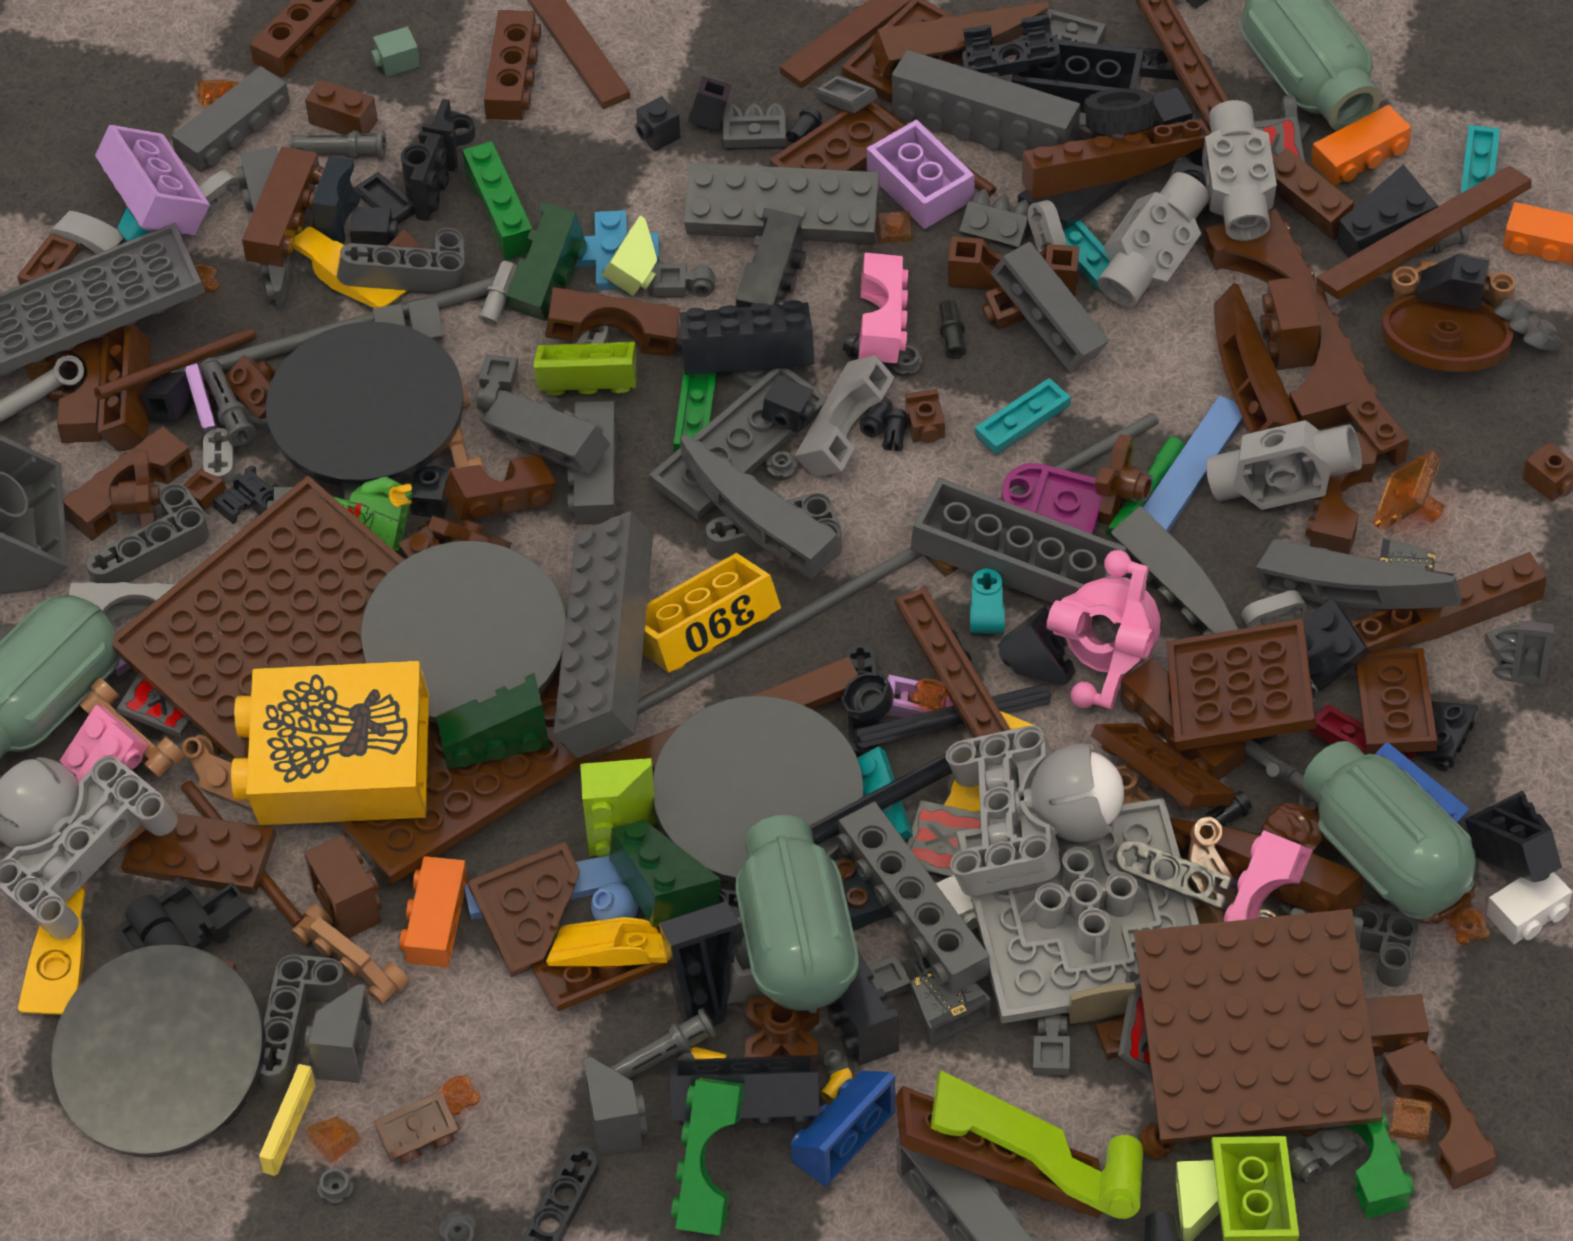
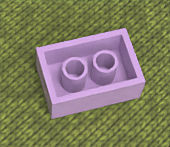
[867,119,975,229]

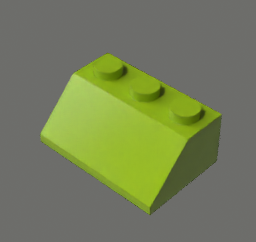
[534,342,637,395]
[580,758,657,857]
[1211,1136,1299,1241]

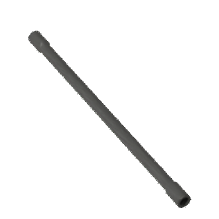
[151,275,496,381]

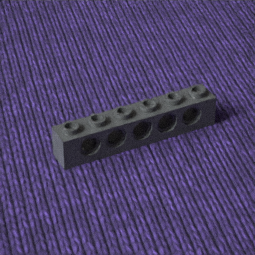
[836,801,989,994]

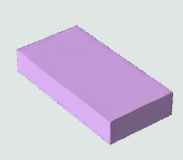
[185,363,217,433]

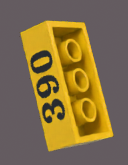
[643,553,781,673]

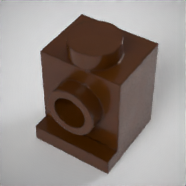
[982,286,1027,329]
[905,389,945,443]

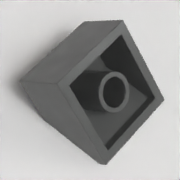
[305,984,373,1083]
[583,1056,648,1156]

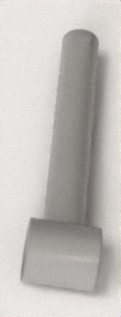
[0,356,84,423]

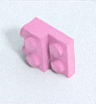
[60,705,149,781]

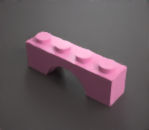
[858,253,908,363]
[1224,830,1313,922]

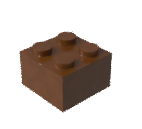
[1260,276,1320,370]
[304,834,383,938]

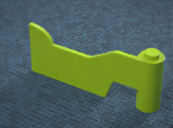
[930,1070,1144,1219]

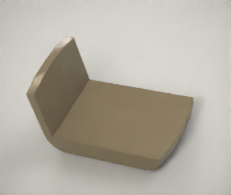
[1065,931,1136,1024]

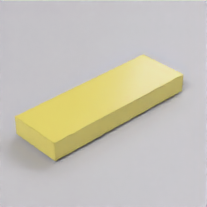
[259,1064,316,1176]

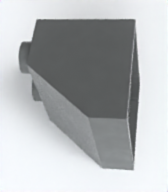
[0,435,68,594]

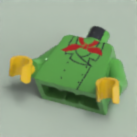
[334,477,413,554]

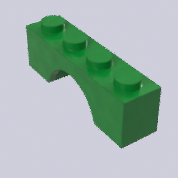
[462,141,533,261]
[671,1077,745,1236]
[1342,1109,1414,1219]

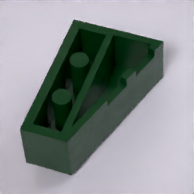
[506,201,587,321]
[436,673,550,769]
[609,820,721,927]

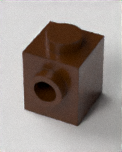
[1522,442,1573,502]

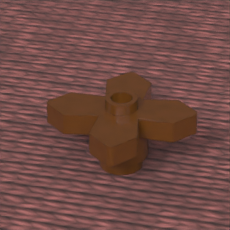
[1095,434,1153,525]
[111,450,160,528]
[428,515,512,549]
[745,997,819,1057]

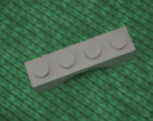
[795,355,895,477]
[69,582,176,623]

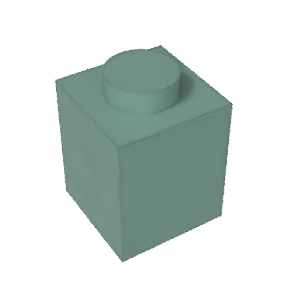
[371,27,420,77]

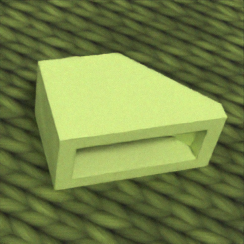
[602,216,657,296]
[1175,1160,1220,1241]

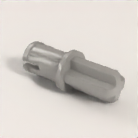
[479,261,517,325]

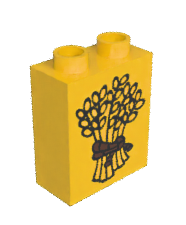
[231,661,429,825]

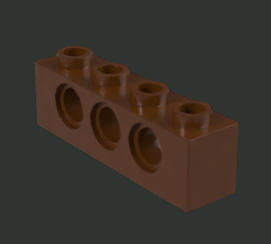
[250,0,356,78]
[484,10,541,120]

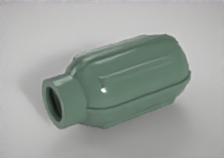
[1240,0,1382,131]
[0,595,120,759]
[1303,741,1476,919]
[736,815,859,1013]

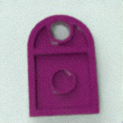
[1001,463,1103,534]

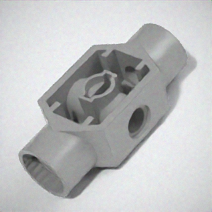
[1202,100,1277,241]
[1097,172,1210,307]
[1206,420,1362,510]

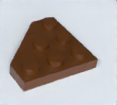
[468,841,580,977]

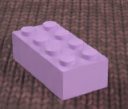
[95,125,210,235]

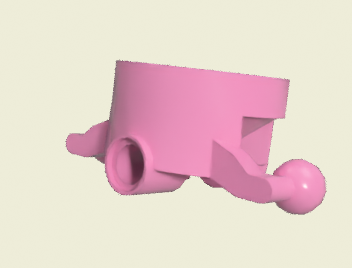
[1047,550,1161,710]

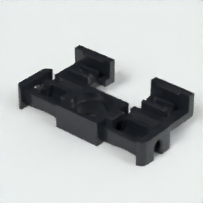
[962,14,1061,76]
[213,466,279,524]

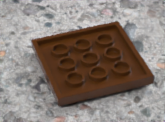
[1166,618,1317,751]

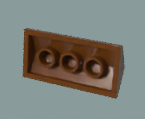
[532,919,668,1011]

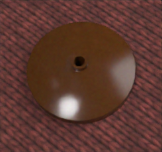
[1381,294,1513,372]

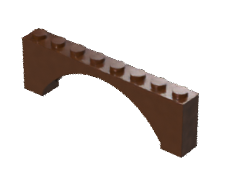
[1204,209,1378,430]

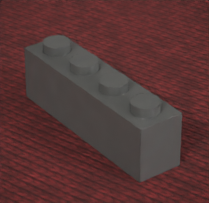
[171,66,290,173]
[991,242,1109,372]
[481,390,610,475]
[568,401,616,525]

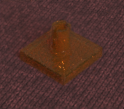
[1373,450,1445,530]

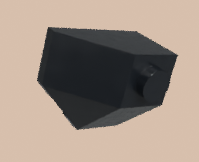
[1416,253,1491,310]
[997,606,1076,686]

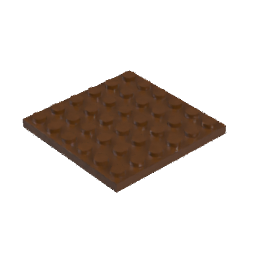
[1134,909,1383,1144]

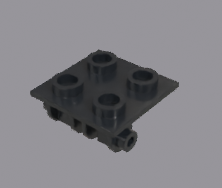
[1414,701,1478,771]

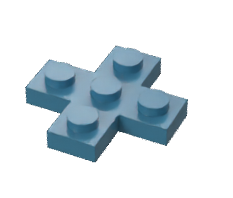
[575,210,660,290]

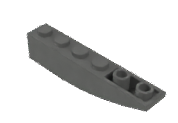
[236,146,294,311]
[680,434,838,580]
[1111,506,1238,635]
[1256,539,1462,609]

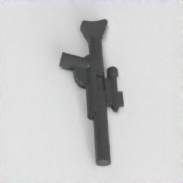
[1243,739,1314,800]

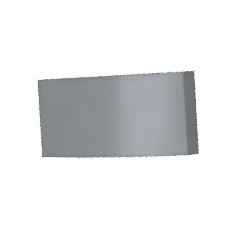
[51,210,125,254]

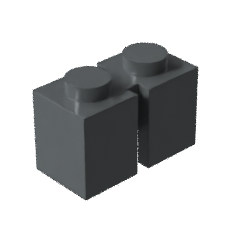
[373,297,443,343]

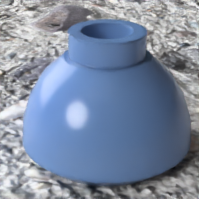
[591,882,639,921]

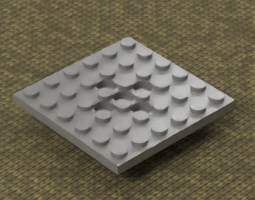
[956,798,1199,1023]

